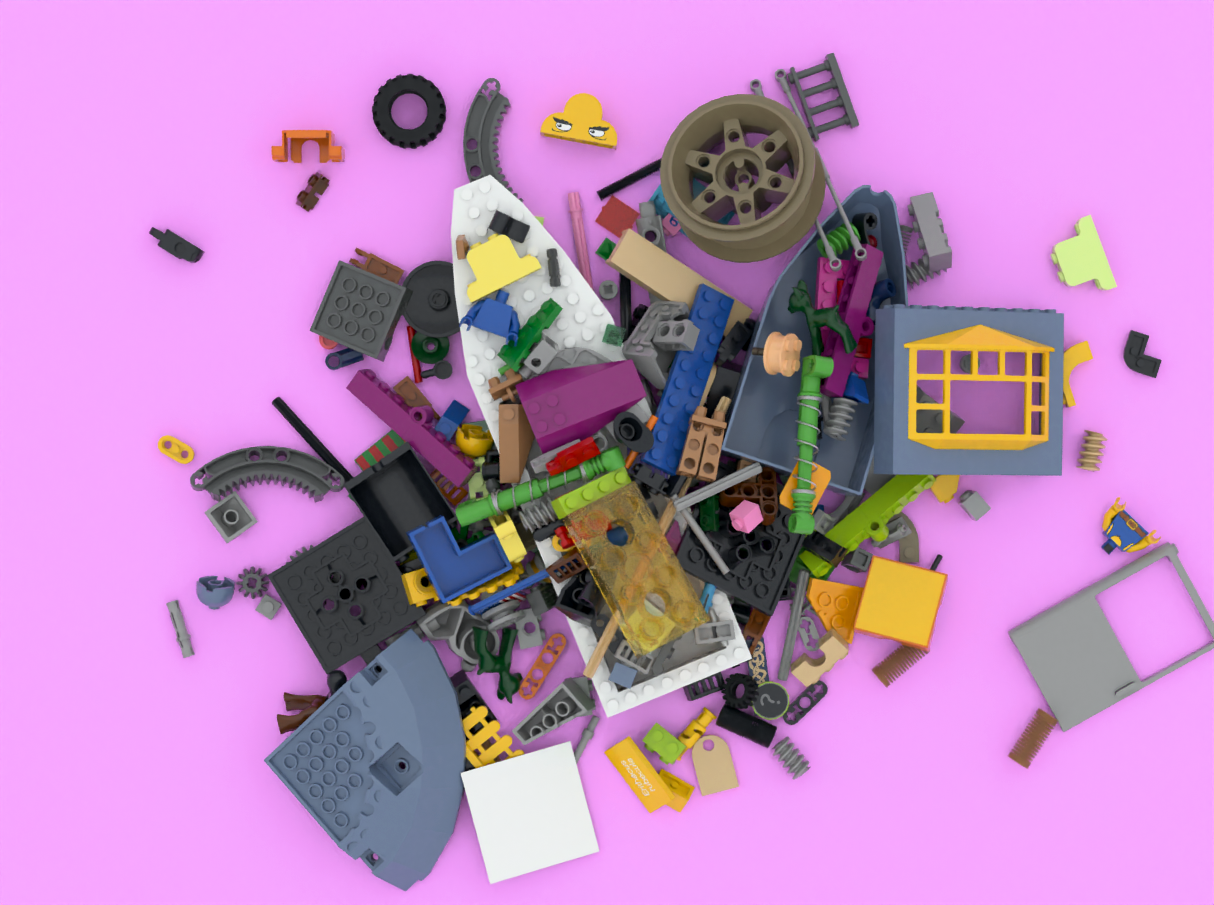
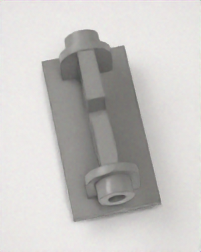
[871,517,912,549]

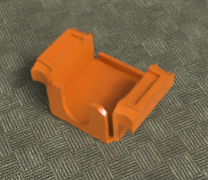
[271,130,345,163]

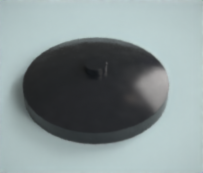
[402,261,460,338]

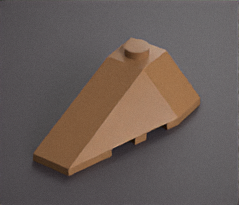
[499,404,535,483]

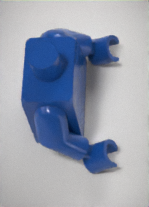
[459,290,520,346]

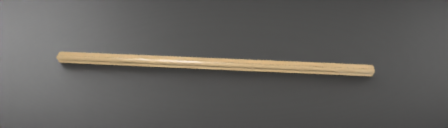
[583,396,731,679]

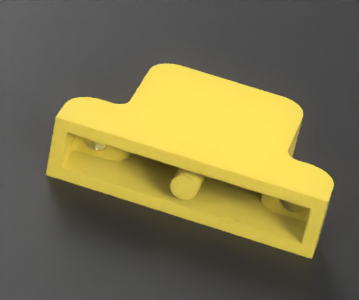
[467,233,542,303]
[488,511,527,563]

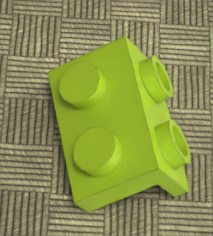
[642,722,687,765]

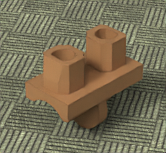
[488,368,524,403]

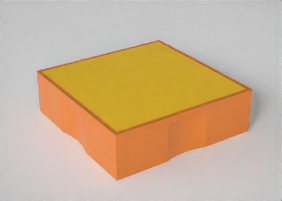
[853,555,949,652]

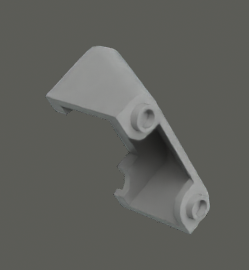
[622,300,690,390]

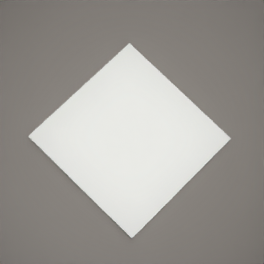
[460,741,599,884]

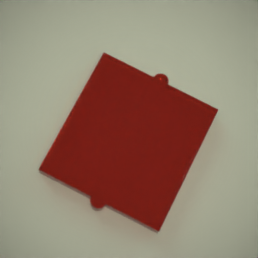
[595,195,640,238]

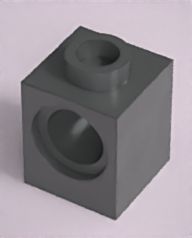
[841,547,873,573]

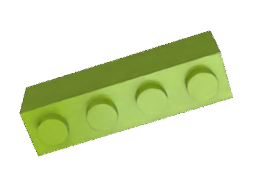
[550,466,632,520]

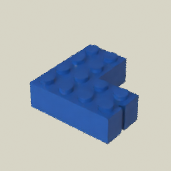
[406,515,512,604]

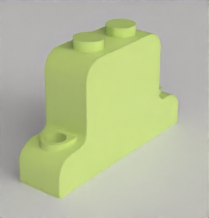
[1050,215,1117,291]

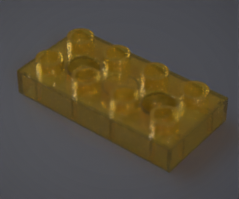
[562,481,710,659]

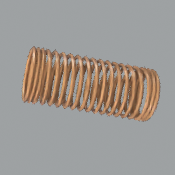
[872,645,930,688]
[1007,708,1059,769]

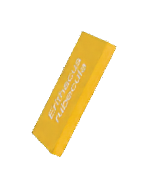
[604,736,675,813]

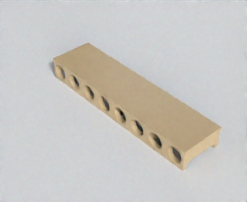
[605,228,753,341]

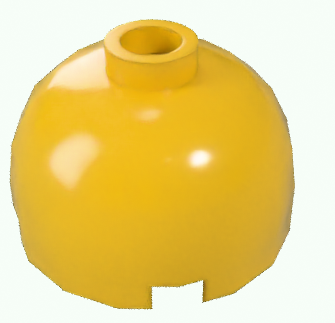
[455,424,494,459]

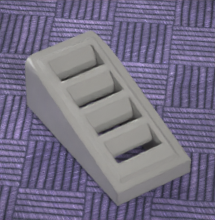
[614,639,656,675]

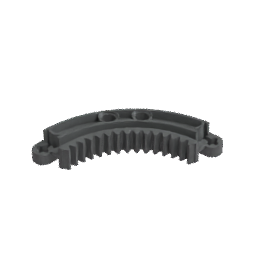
[463,78,524,203]
[190,446,345,503]

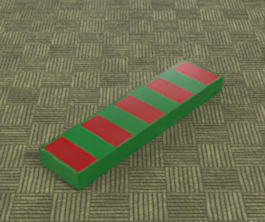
[354,430,406,471]

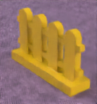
[447,561,525,606]
[462,705,525,768]

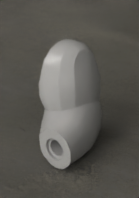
[416,599,500,664]

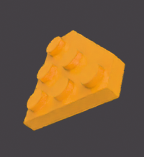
[806,577,864,644]

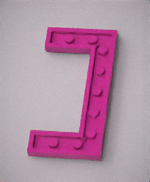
[815,257,869,379]

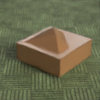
[456,235,469,260]

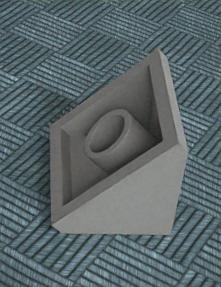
[204,491,258,543]

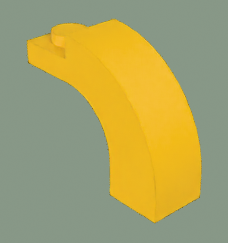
[1063,341,1093,408]

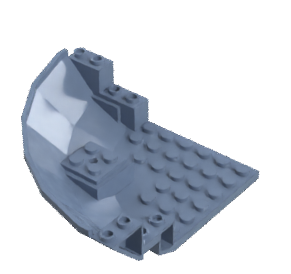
[264,628,466,892]

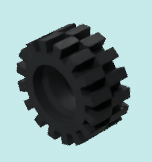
[721,673,759,709]

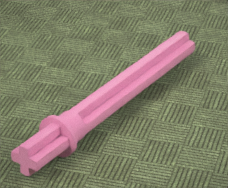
[567,192,594,291]

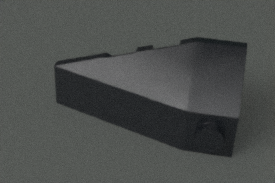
[555,549,619,627]

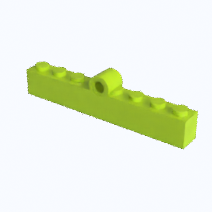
[799,474,936,579]

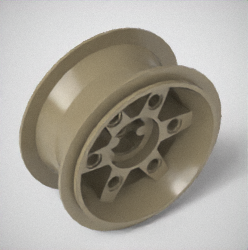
[660,94,826,263]

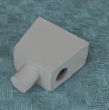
[519,332,558,379]

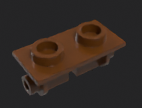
[296,172,330,212]

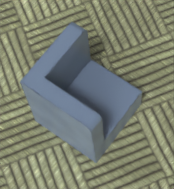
[608,662,638,689]

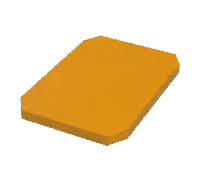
[779,460,831,515]

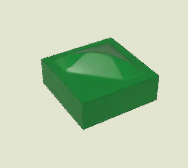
[595,237,616,261]

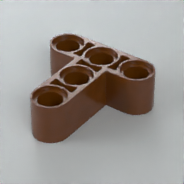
[719,467,778,525]

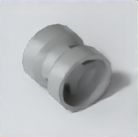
[959,354,980,374]

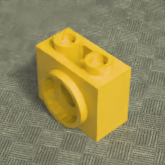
[401,568,439,607]

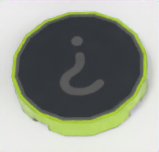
[752,681,789,720]

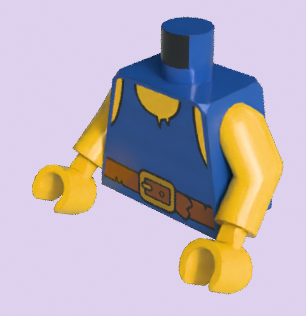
[1101,497,1161,555]

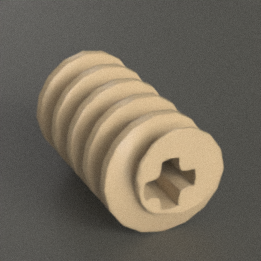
[1076,430,1108,472]

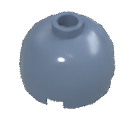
[196,576,235,610]

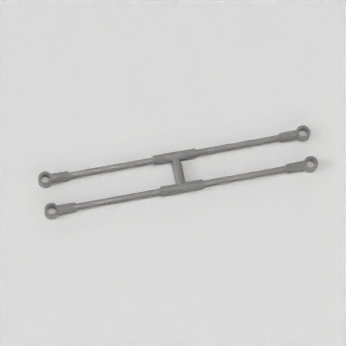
[750,69,867,272]

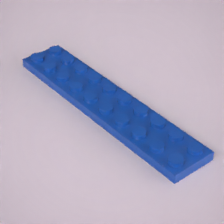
[640,284,734,476]

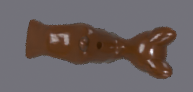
[277,692,326,734]

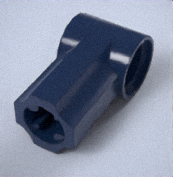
[325,348,364,371]

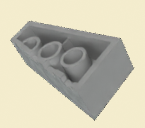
[907,192,952,273]
[512,677,596,745]

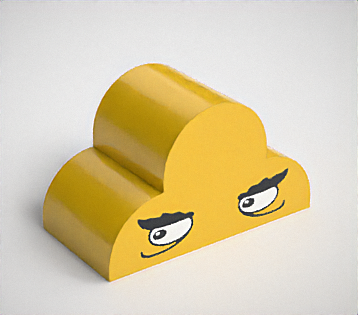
[540,93,617,150]

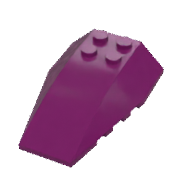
[515,359,647,454]

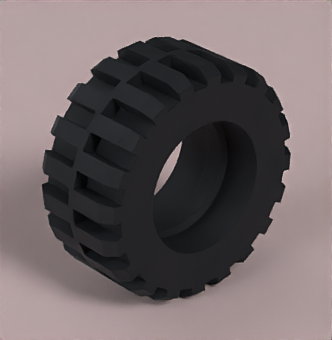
[372,74,446,149]

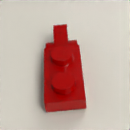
[545,436,601,476]

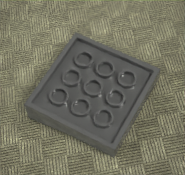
[310,260,413,362]

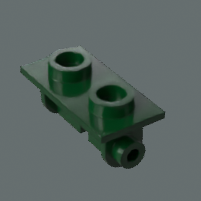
[700,494,720,532]

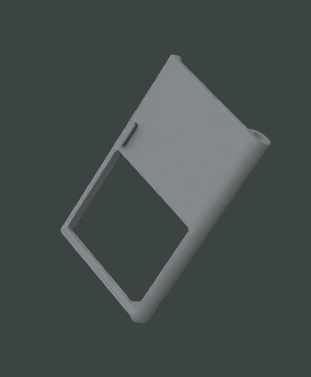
[1008,542,1214,732]

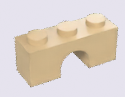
[791,628,849,687]

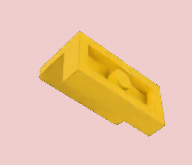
[658,769,695,812]

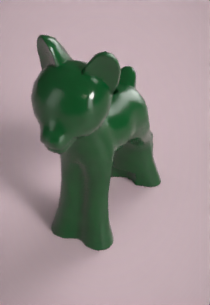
[787,280,858,356]
[472,626,523,704]

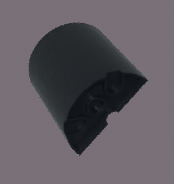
[343,441,458,563]

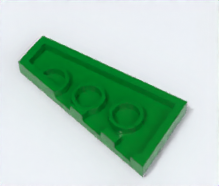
[497,298,563,372]

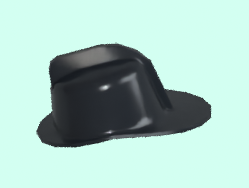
[613,411,654,453]

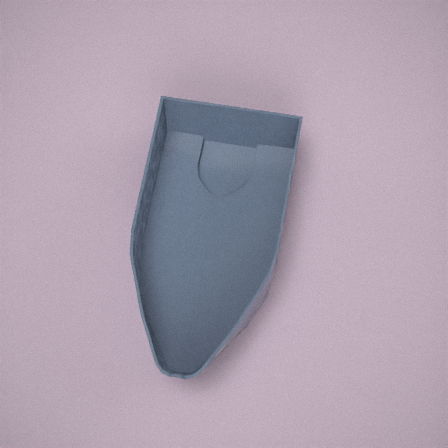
[720,185,909,496]

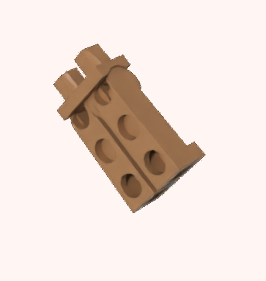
[676,406,727,483]

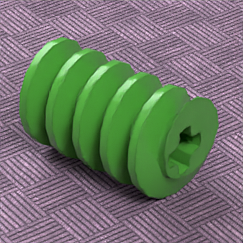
[817,222,861,258]

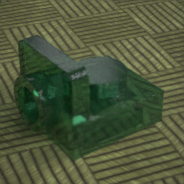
[602,324,626,348]

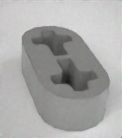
[798,616,820,651]

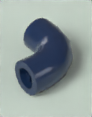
[866,278,896,325]

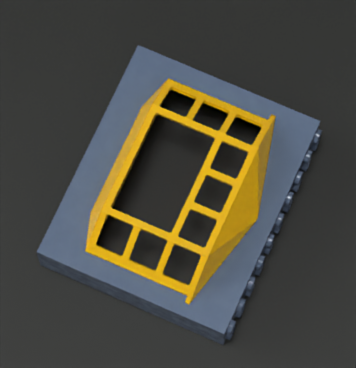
[874,304,1064,476]

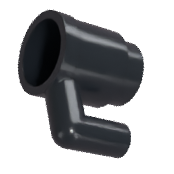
[421,360,453,380]
[482,449,500,482]

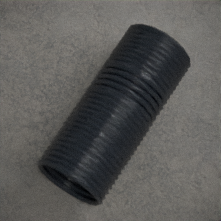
[715,703,777,748]

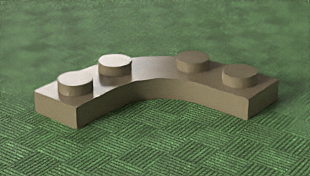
[887,512,919,563]

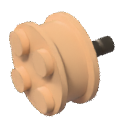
[752,332,802,377]

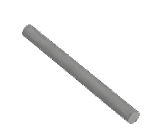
[670,493,730,575]

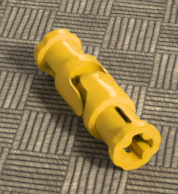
[677,707,717,761]

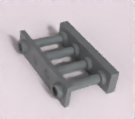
[787,52,859,142]

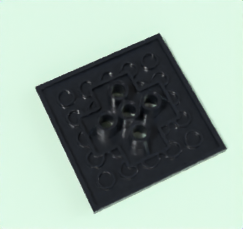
[671,461,815,617]
[267,517,426,675]

